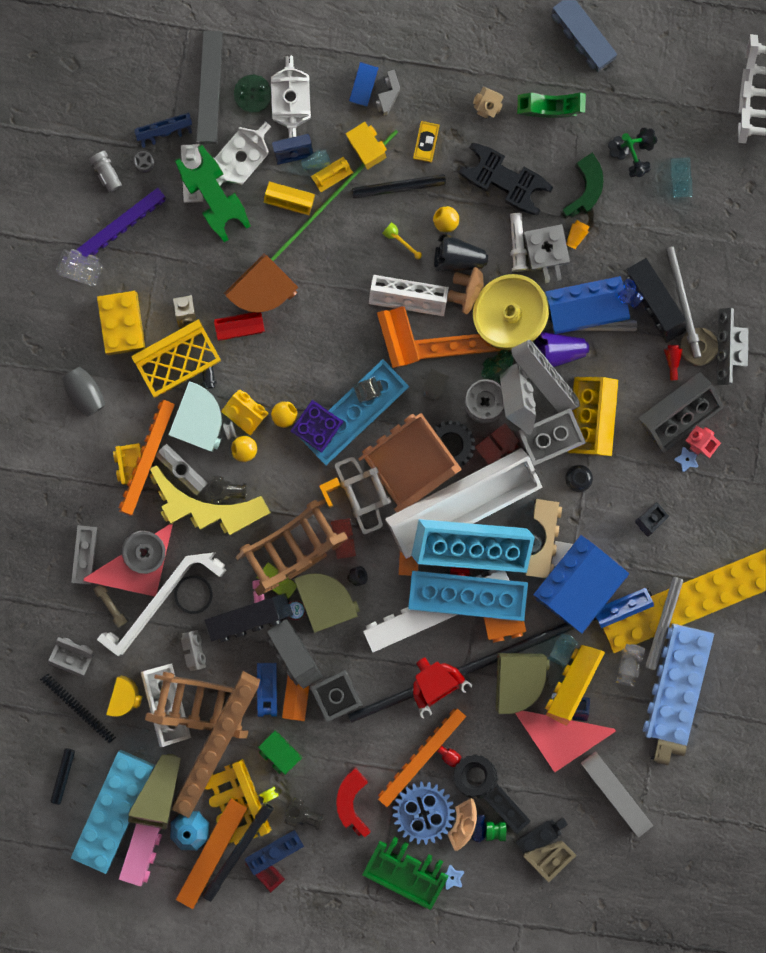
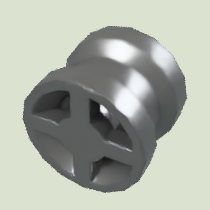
[134,151,154,172]

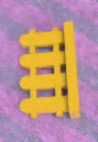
[205,759,272,845]

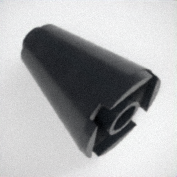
[434,233,488,272]

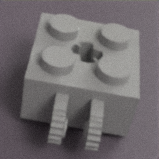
[523,224,570,283]

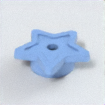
[674,447,698,472]
[445,865,464,890]

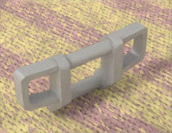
[335,457,391,534]

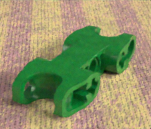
[175,144,251,242]

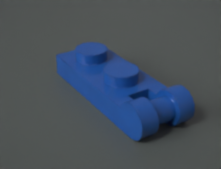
[257,663,277,717]

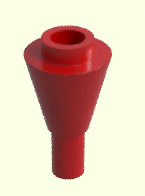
[664,345,683,380]

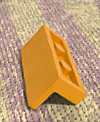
[319,478,341,508]

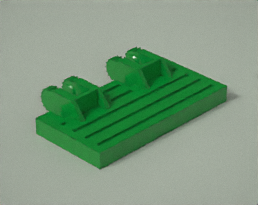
[362,836,449,910]

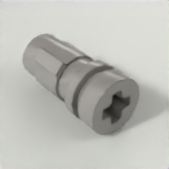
[89,151,122,192]

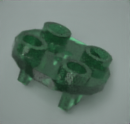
[234,74,272,113]
[481,349,514,384]

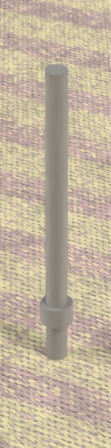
[667,247,702,359]

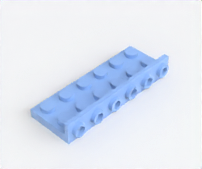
[643,623,714,746]

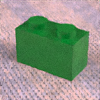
[258,730,302,775]

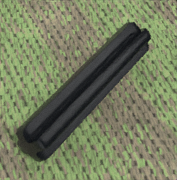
[50,748,75,805]

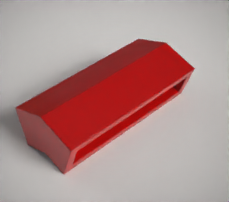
[214,312,265,341]

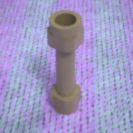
[93,585,128,628]

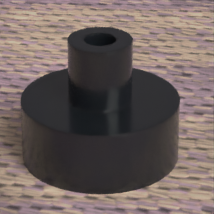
[347,566,368,586]

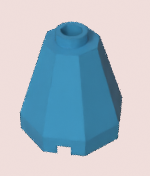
[170,811,210,851]

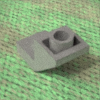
[376,70,400,116]

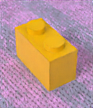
[346,122,387,170]

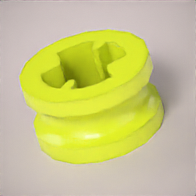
[259,787,279,803]

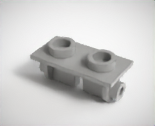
[180,630,206,671]

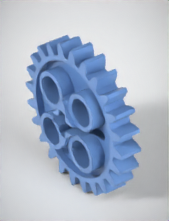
[393,781,455,845]

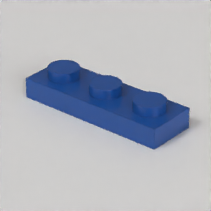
[596,588,654,628]

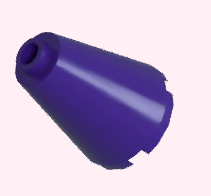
[534,332,589,367]

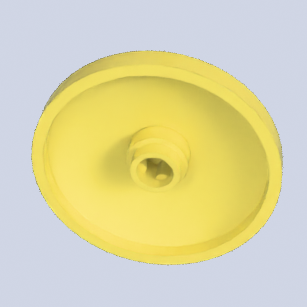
[473,274,549,350]

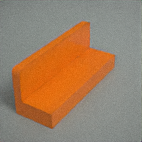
[377,306,420,368]

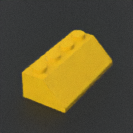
[568,377,618,456]
[545,645,605,726]

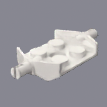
[271,56,311,138]
[213,122,271,186]

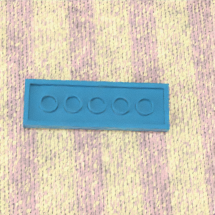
[300,359,409,466]
[408,571,528,621]

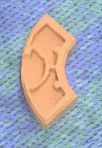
[447,798,477,851]

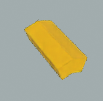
[263,181,315,215]

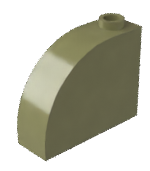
[294,573,360,633]
[495,653,549,714]

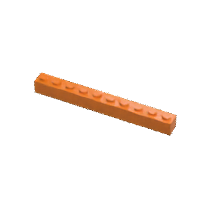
[118,400,175,516]
[378,708,466,807]

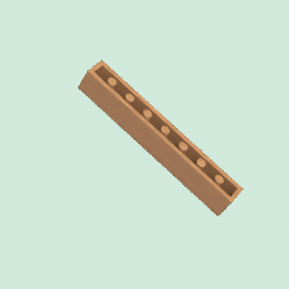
[172,671,260,818]

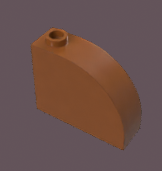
[223,253,299,312]

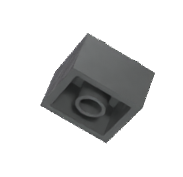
[311,669,362,722]

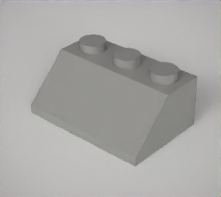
[499,363,536,435]

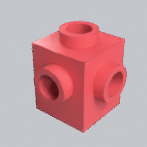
[685,425,721,458]

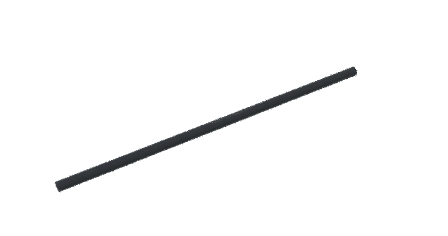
[348,588,652,723]

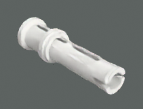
[510,213,529,272]

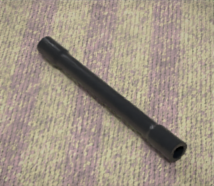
[202,802,274,902]

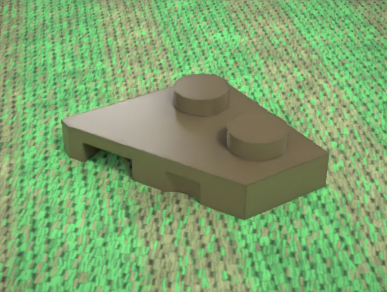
[523,840,577,882]

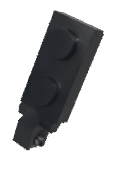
[516,817,568,854]

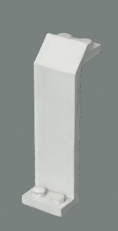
[97,552,227,656]

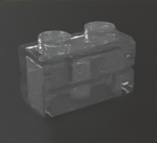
[56,249,103,287]

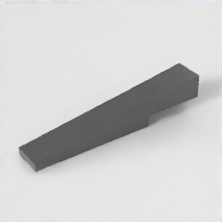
[197,31,223,144]

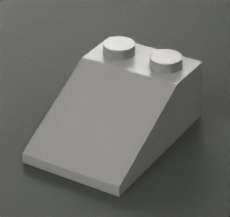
[515,408,586,466]

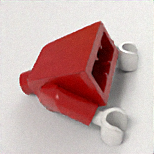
[413,657,472,718]

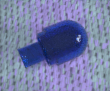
[471,815,487,842]

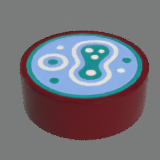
[289,601,306,620]

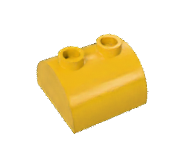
[106,675,143,717]

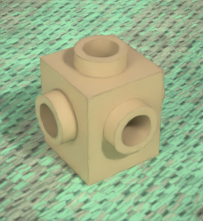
[473,86,503,118]

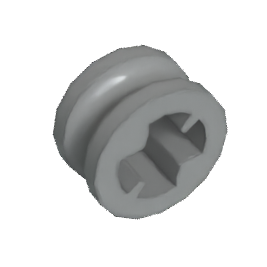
[223,422,237,440]

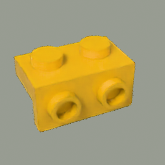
[221,390,269,436]
[113,443,141,485]

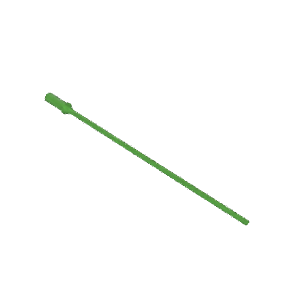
[271,130,398,261]

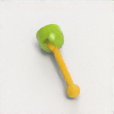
[382,222,422,259]

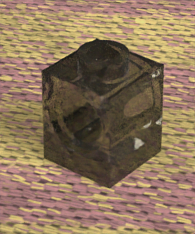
[353,377,384,404]

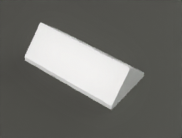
[141,663,191,747]

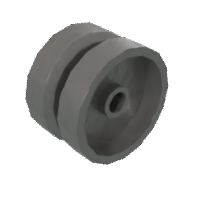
[122,531,166,574]

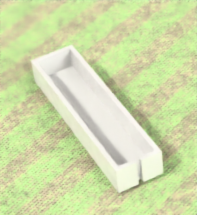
[385,448,542,559]

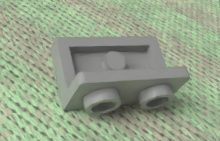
[48,637,94,678]

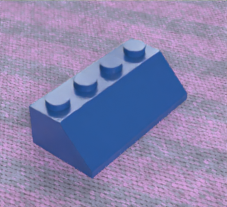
[545,276,630,334]

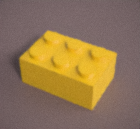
[97,291,146,355]

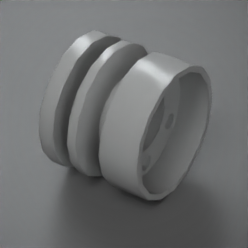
[465,379,504,424]

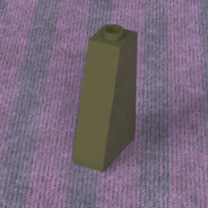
[128,754,181,829]

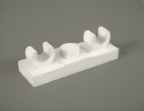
[181,144,203,203]

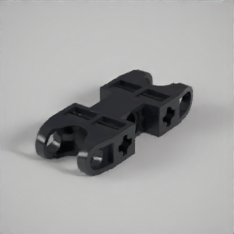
[457,143,553,216]

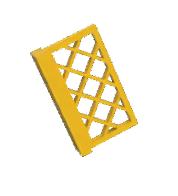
[131,319,221,398]

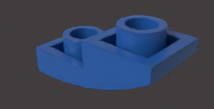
[349,62,378,106]

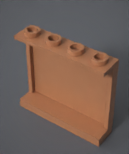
[358,413,462,513]

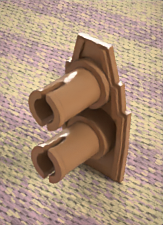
[447,267,484,315]

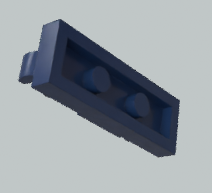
[135,113,192,148]
[244,830,304,876]

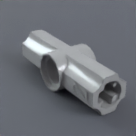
[155,444,208,496]

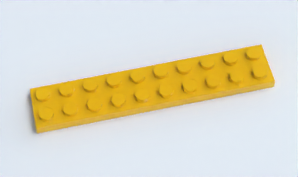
[603,549,766,653]

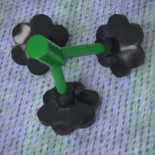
[608,127,658,177]

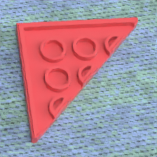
[83,524,172,597]
[515,710,616,772]

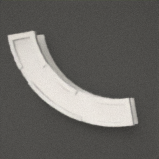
[738,34,766,143]

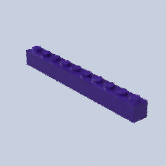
[63,188,166,270]

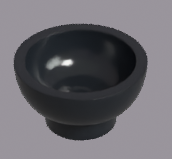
[565,465,593,492]

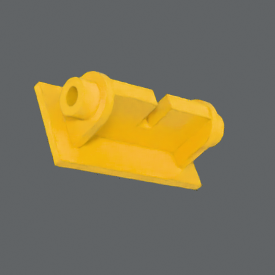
[311,157,353,192]

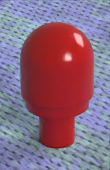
[437,745,462,767]

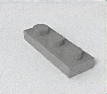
[71,525,98,585]

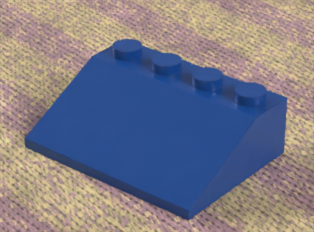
[533,535,629,634]

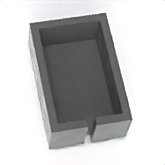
[267,619,323,689]

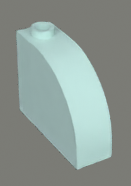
[169,381,222,452]

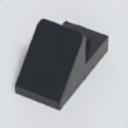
[635,502,669,537]

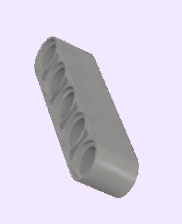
[511,340,580,413]
[581,751,653,838]

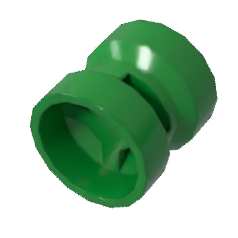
[486,822,506,842]

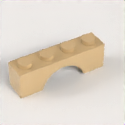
[525,499,562,578]

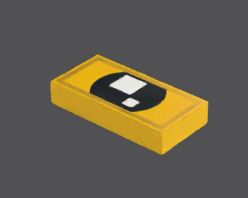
[413,121,440,163]

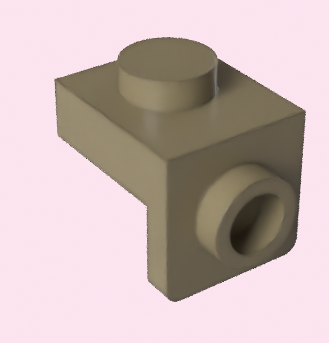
[173,295,197,328]

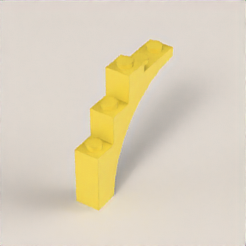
[149,465,271,535]

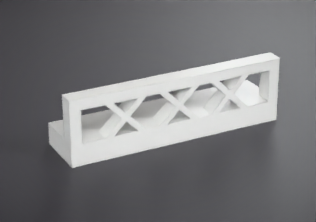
[369,275,449,316]

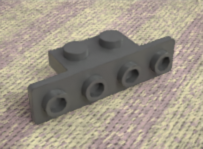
[717,308,748,385]

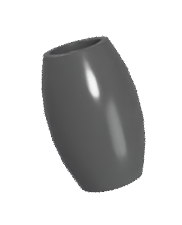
[62,367,105,417]

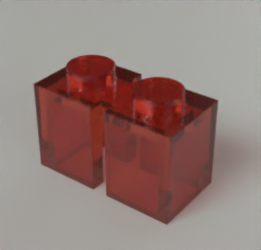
[475,423,519,465]
[331,518,356,559]

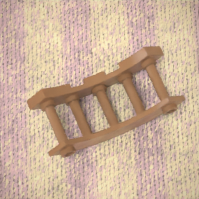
[236,499,348,596]
[145,672,257,738]

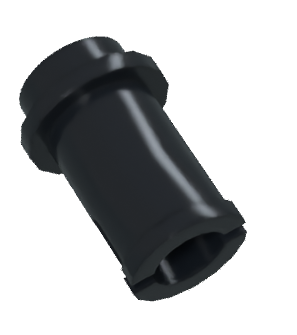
[201,365,217,389]

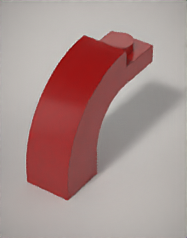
[336,767,371,837]

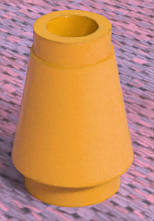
[566,220,590,250]

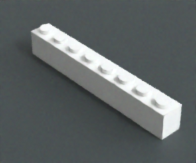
[363,570,510,652]

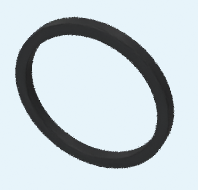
[174,575,213,614]

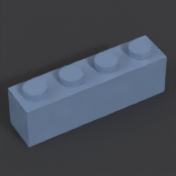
[551,0,617,72]

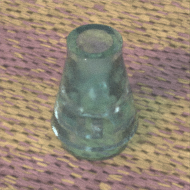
[301,149,331,171]

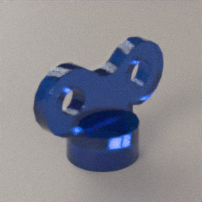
[618,279,644,308]

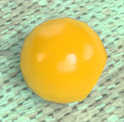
[433,206,459,233]
[271,401,298,428]
[231,436,257,462]

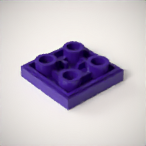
[290,400,344,453]

